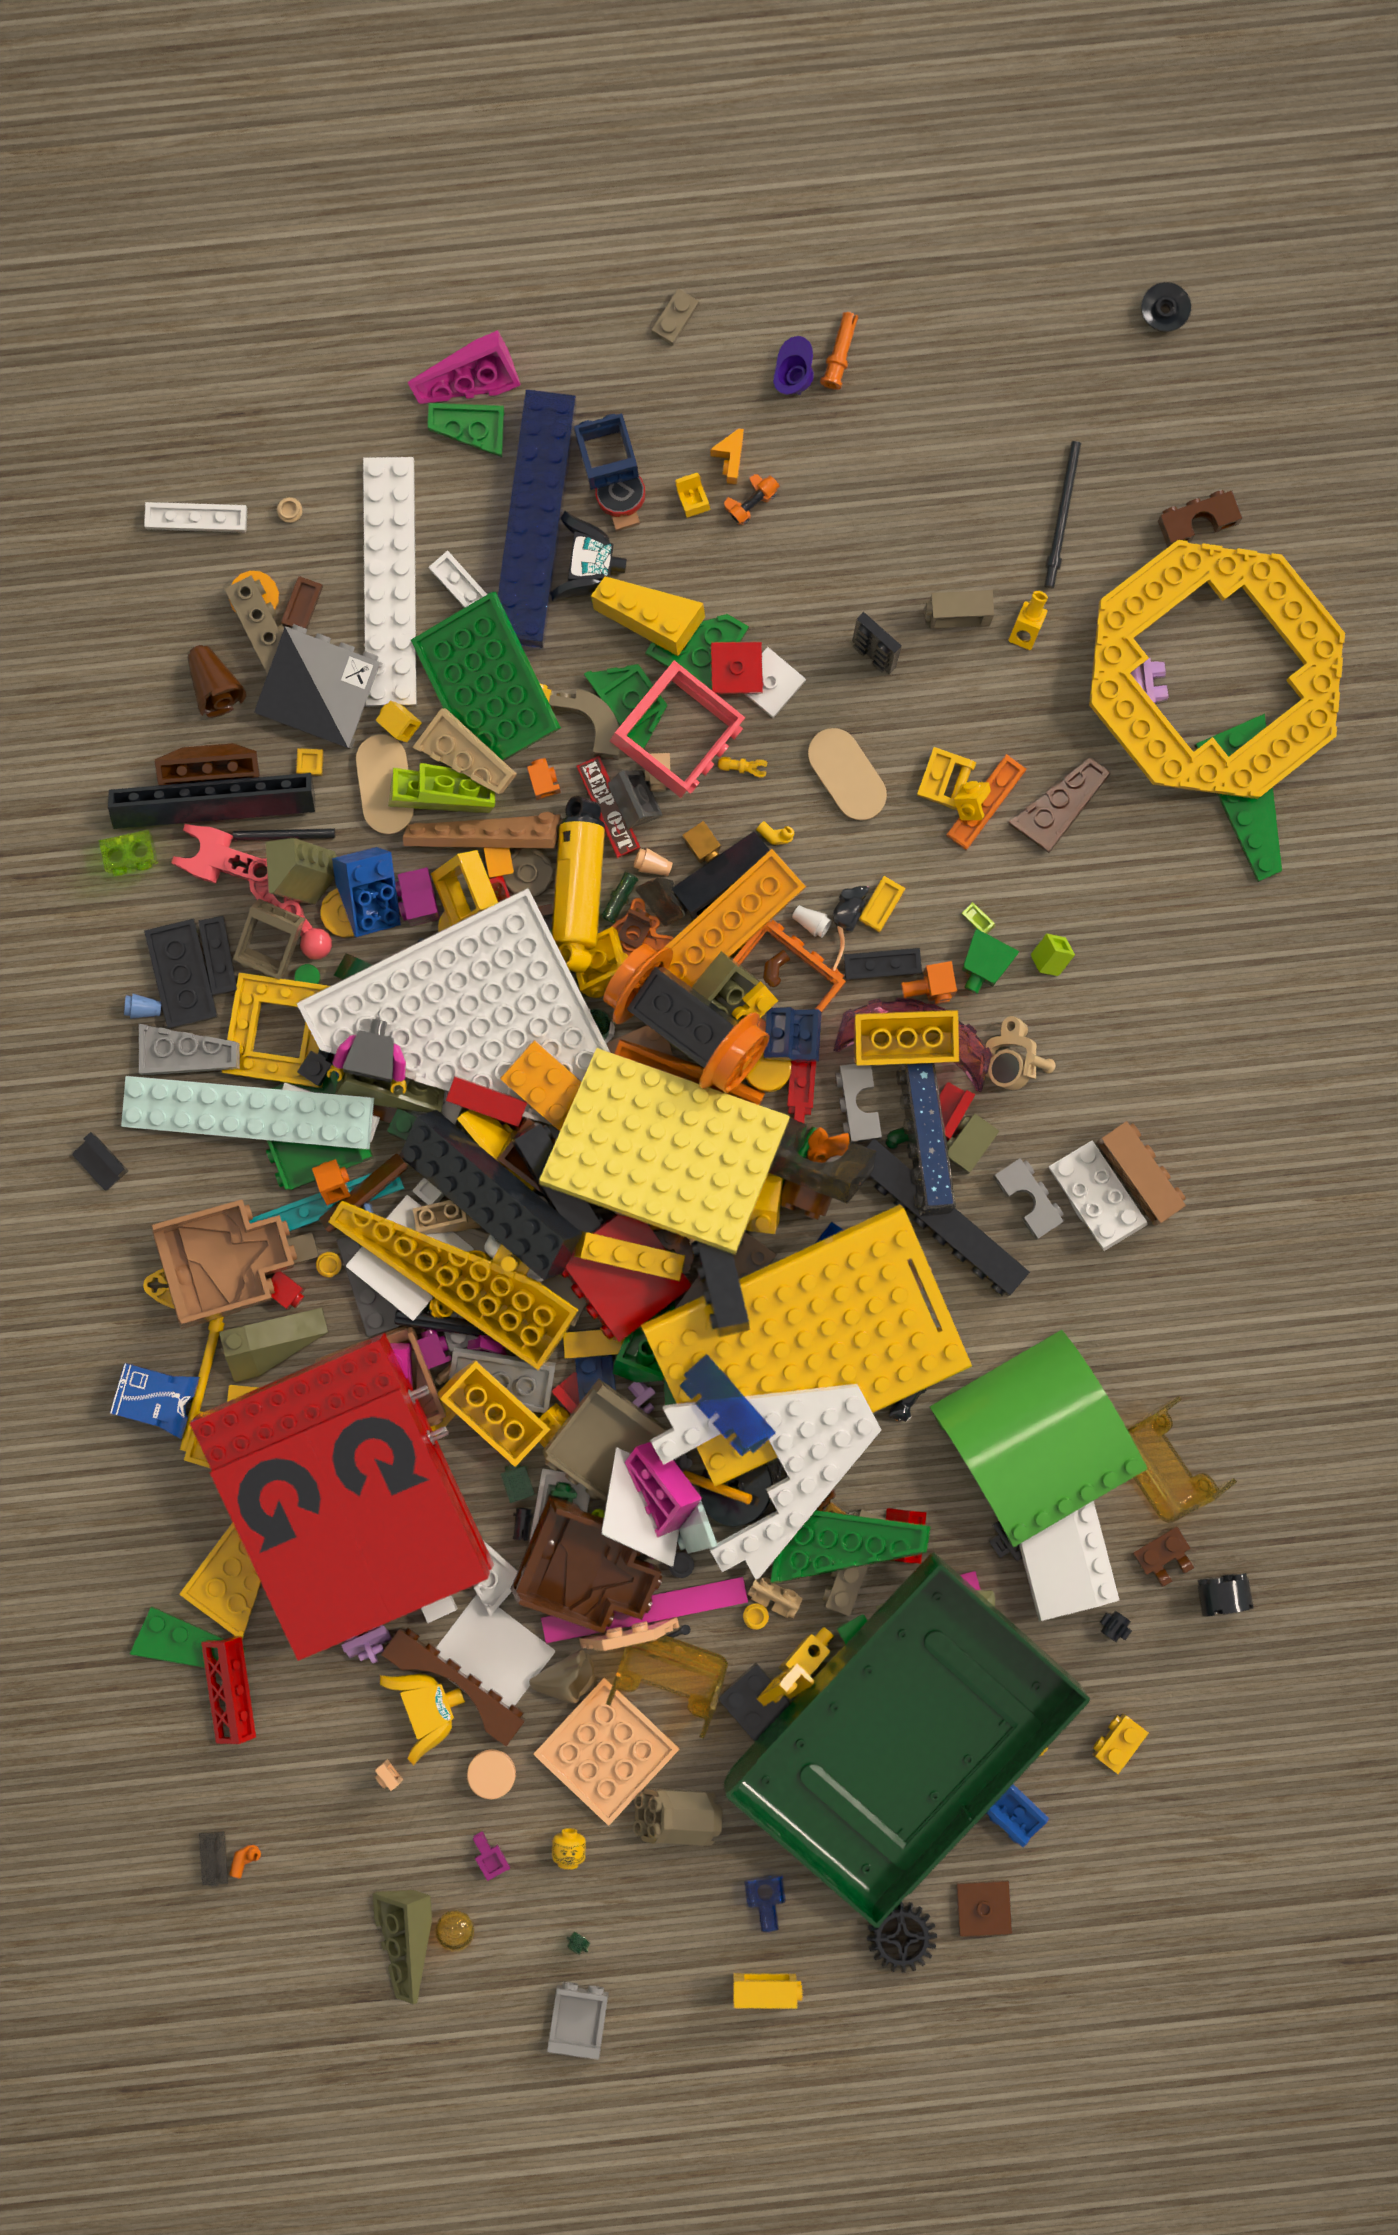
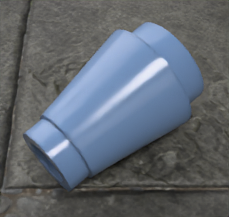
[124,993,161,1019]

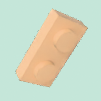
[375,1759,403,1791]

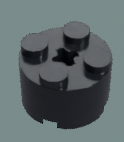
[1197,1573,1254,1617]

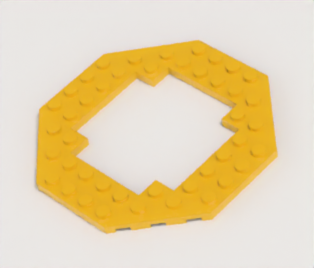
[1089,540,1345,799]

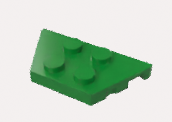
[584,664,668,749]

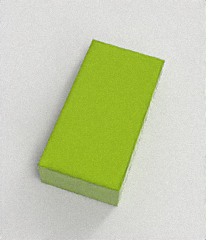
[962,902,995,934]

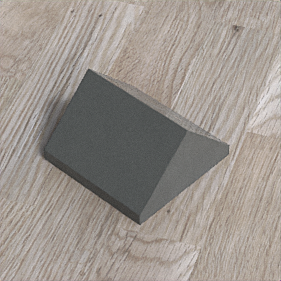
[608,770,663,829]

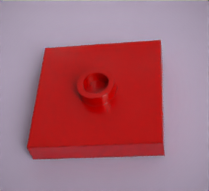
[711,642,763,694]

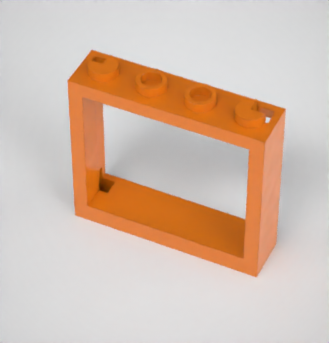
[733,920,846,1031]

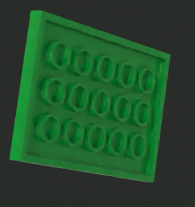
[411,592,561,761]

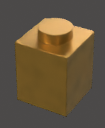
[683,821,721,863]

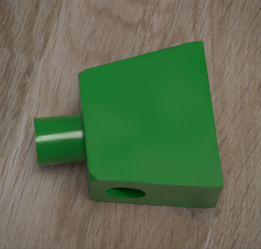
[962,929,1019,994]

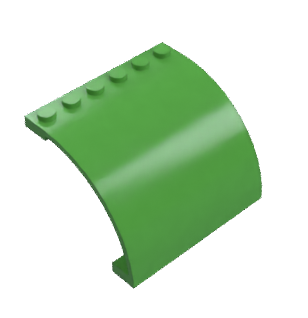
[930,1330,1148,1547]

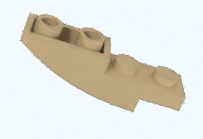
[413,1200,482,1234]

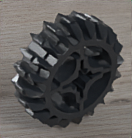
[867,1901,937,1973]

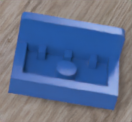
[987,1784,1049,1847]

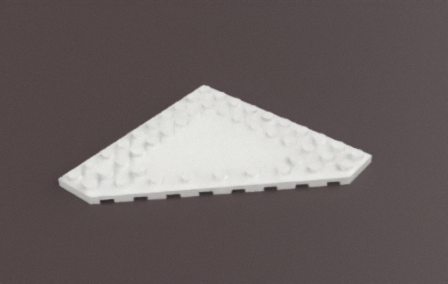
[297,888,610,1125]

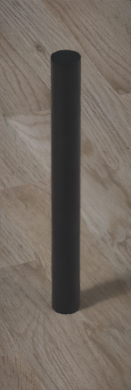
[233,828,335,841]

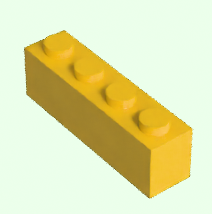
[574,1231,685,1281]

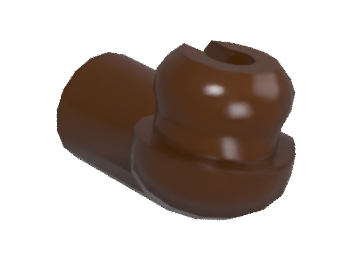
[763,950,790,987]

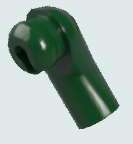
[885,1127,919,1149]

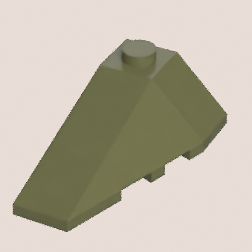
[373,1890,432,2004]

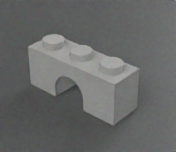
[835,1064,882,1143]
[993,1158,1064,1240]

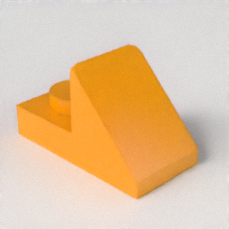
[710,429,744,485]

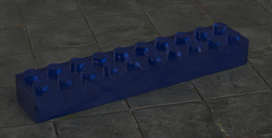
[498,389,577,648]

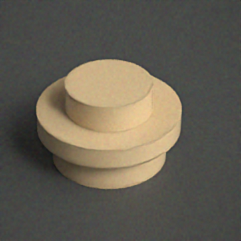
[277,498,303,523]

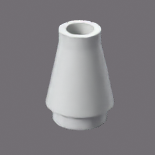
[792,905,832,938]

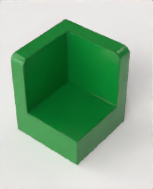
[836,1614,868,1644]

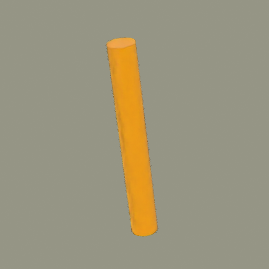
[683,1470,752,1504]

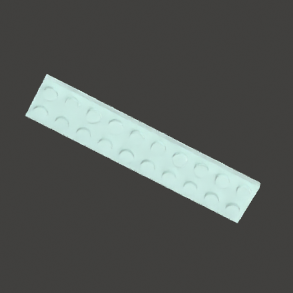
[121,1076,374,1149]

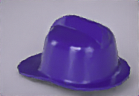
[773,336,814,395]

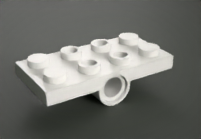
[1049,1141,1147,1251]

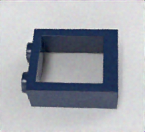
[574,413,639,490]

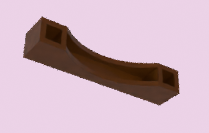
[381,1627,526,1747]

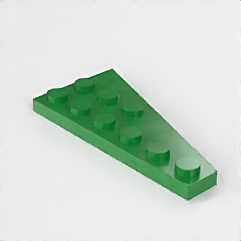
[1195,714,1282,882]
[770,1510,931,1584]

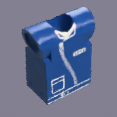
[110,1363,200,1439]

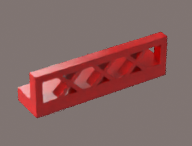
[201,1636,256,1744]

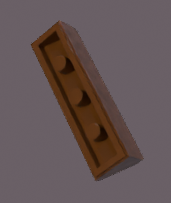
[319,1153,409,1233]

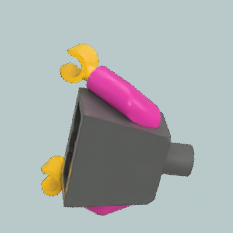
[327,1019,406,1094]

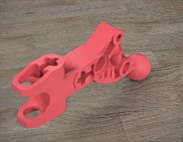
[171,824,332,960]

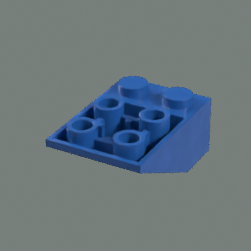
[332,847,401,937]

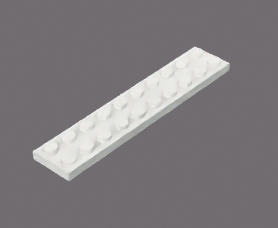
[363,457,417,707]

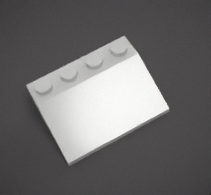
[1019,1501,1119,1621]

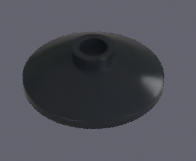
[1141,282,1191,332]

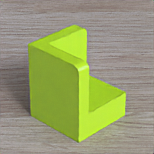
[1031,933,1075,976]

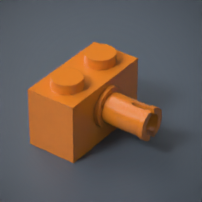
[901,961,957,1004]

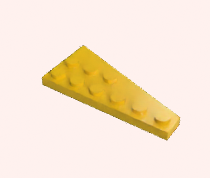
[179,1522,261,1640]

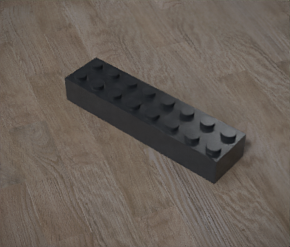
[399,1110,582,1280]

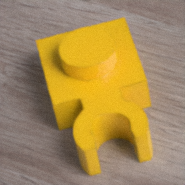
[731,981,778,1022]

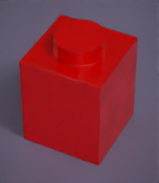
[271,1271,305,1310]

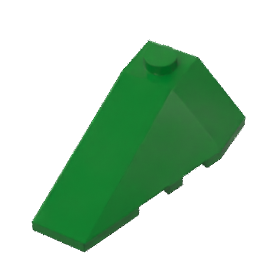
[612,1300,675,1383]

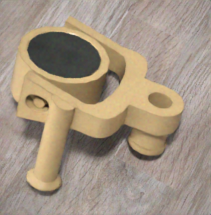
[981,1016,1055,1090]

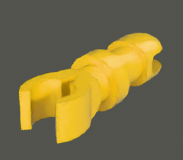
[717,757,768,777]

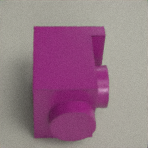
[417,1330,452,1369]

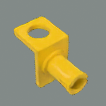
[1009,591,1048,650]

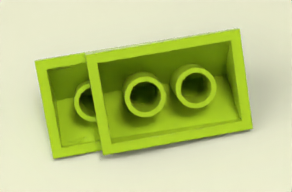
[388,763,495,813]

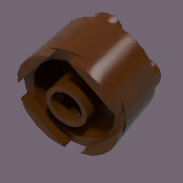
[780,1169,836,1220]

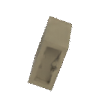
[924,590,994,629]
[233,899,305,980]

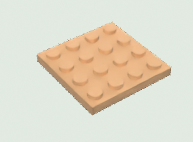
[533,1677,680,1826]

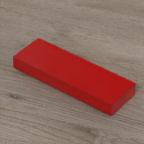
[446,1076,527,1127]

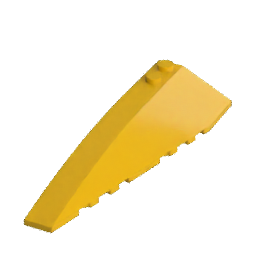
[328,1201,579,1370]

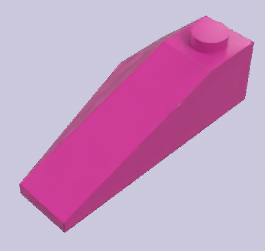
[408,330,520,404]

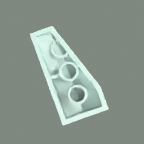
[677,1501,717,1554]

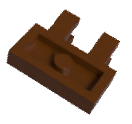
[1133,1526,1194,1587]

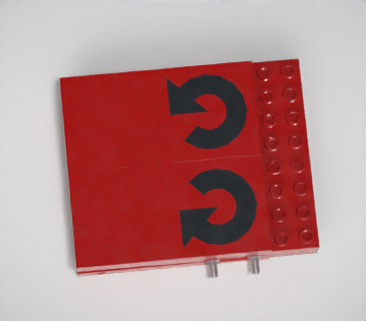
[190,1333,494,1661]

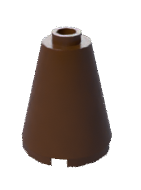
[187,645,247,718]

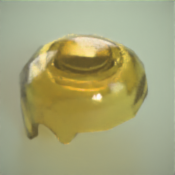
[435,1910,474,1952]

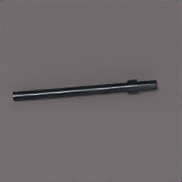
[1044,441,1081,589]

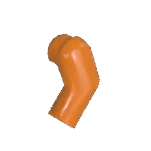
[229,1845,261,1878]

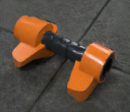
[724,474,780,525]

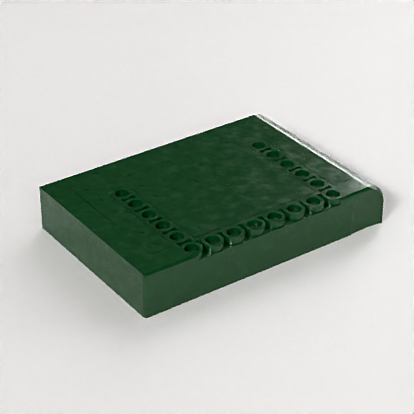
[724,1552,1090,1928]

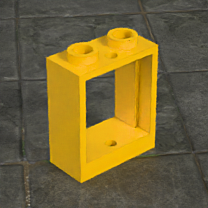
[431,850,498,926]
[733,1973,802,2008]

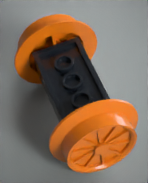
[603,944,770,1093]

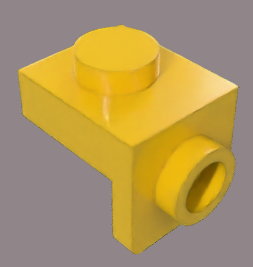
[675,473,710,518]
[954,781,991,820]

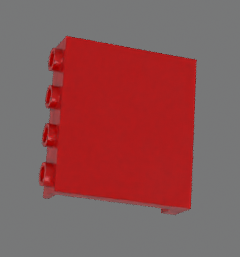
[561,1214,691,1342]

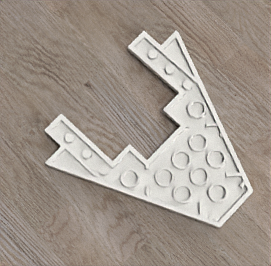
[650,1384,881,1579]

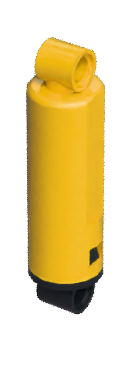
[551,796,605,973]

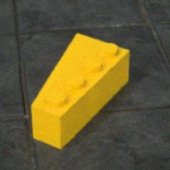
[591,576,705,656]

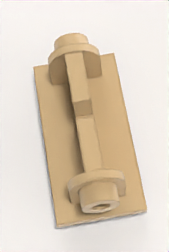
[747,1576,803,1618]

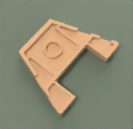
[579,1617,679,1651]

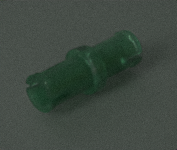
[601,872,639,924]

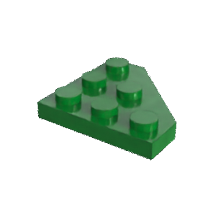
[645,614,749,690]

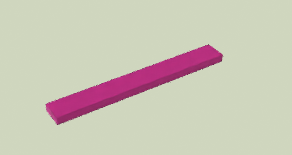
[541,1577,748,1643]

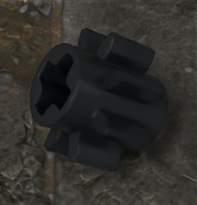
[1099,1610,1132,1643]

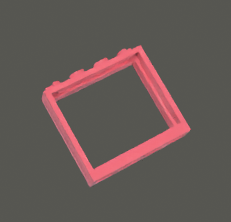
[610,661,745,798]

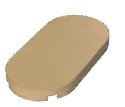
[808,728,887,821]
[356,734,414,835]

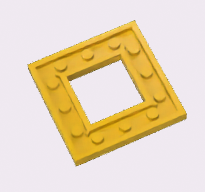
[222,973,330,1088]

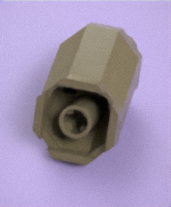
[633,1788,723,1846]

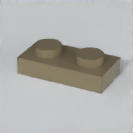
[652,289,699,345]

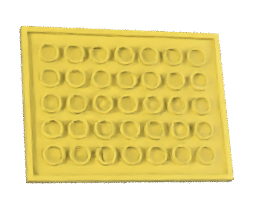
[539,1048,790,1254]

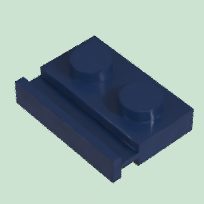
[575,1355,616,1402]

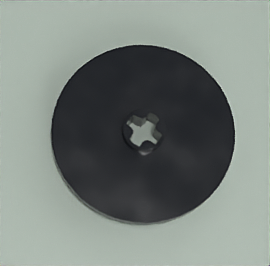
[699,1463,773,1527]

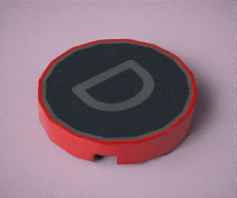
[595,476,645,517]

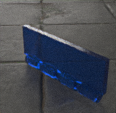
[679,1354,776,1457]

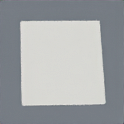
[346,1195,474,1320]
[602,1448,679,1567]
[436,1594,555,1707]

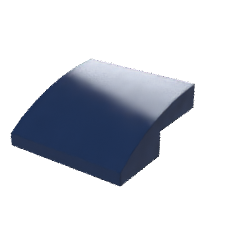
[764,1007,822,1062]

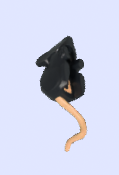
[833,886,869,971]

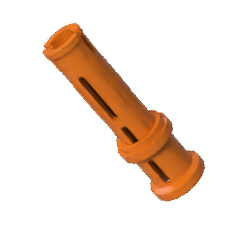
[820,312,858,390]

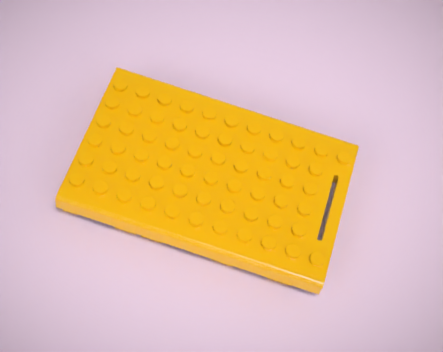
[641,1205,972,1487]

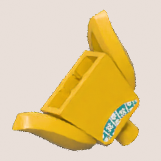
[380,1674,465,1766]

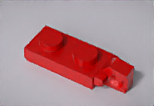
[787,1061,816,1128]

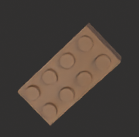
[1096,1121,1186,1226]

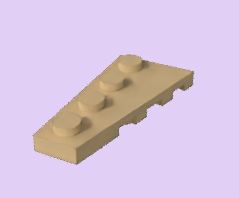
[412,708,517,794]

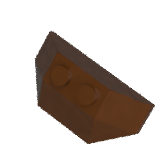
[155,743,260,785]

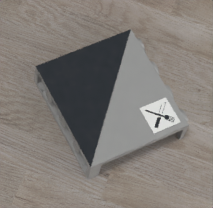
[254,624,383,749]

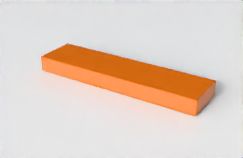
[946,754,1027,851]

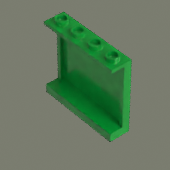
[266,1063,374,1191]

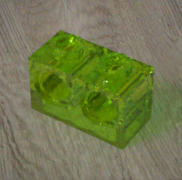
[99,830,158,876]

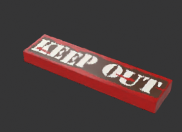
[576,756,640,859]

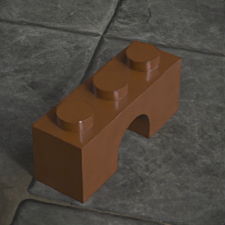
[1158,490,1242,548]

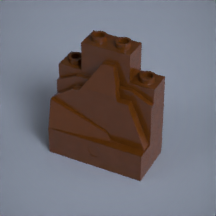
[510,1495,662,1634]

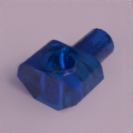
[744,1876,786,1932]

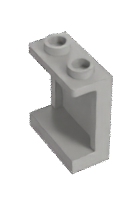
[547,1982,609,2060]

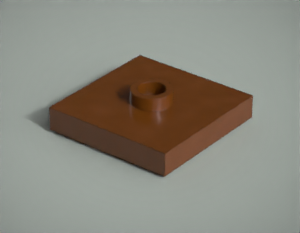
[956,1880,1012,1937]

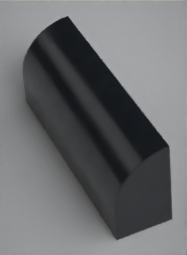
[671,831,770,920]

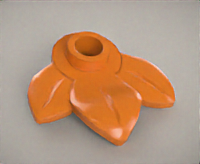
[807,1127,853,1164]

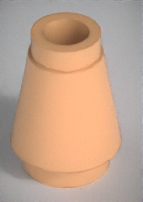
[633,848,673,877]

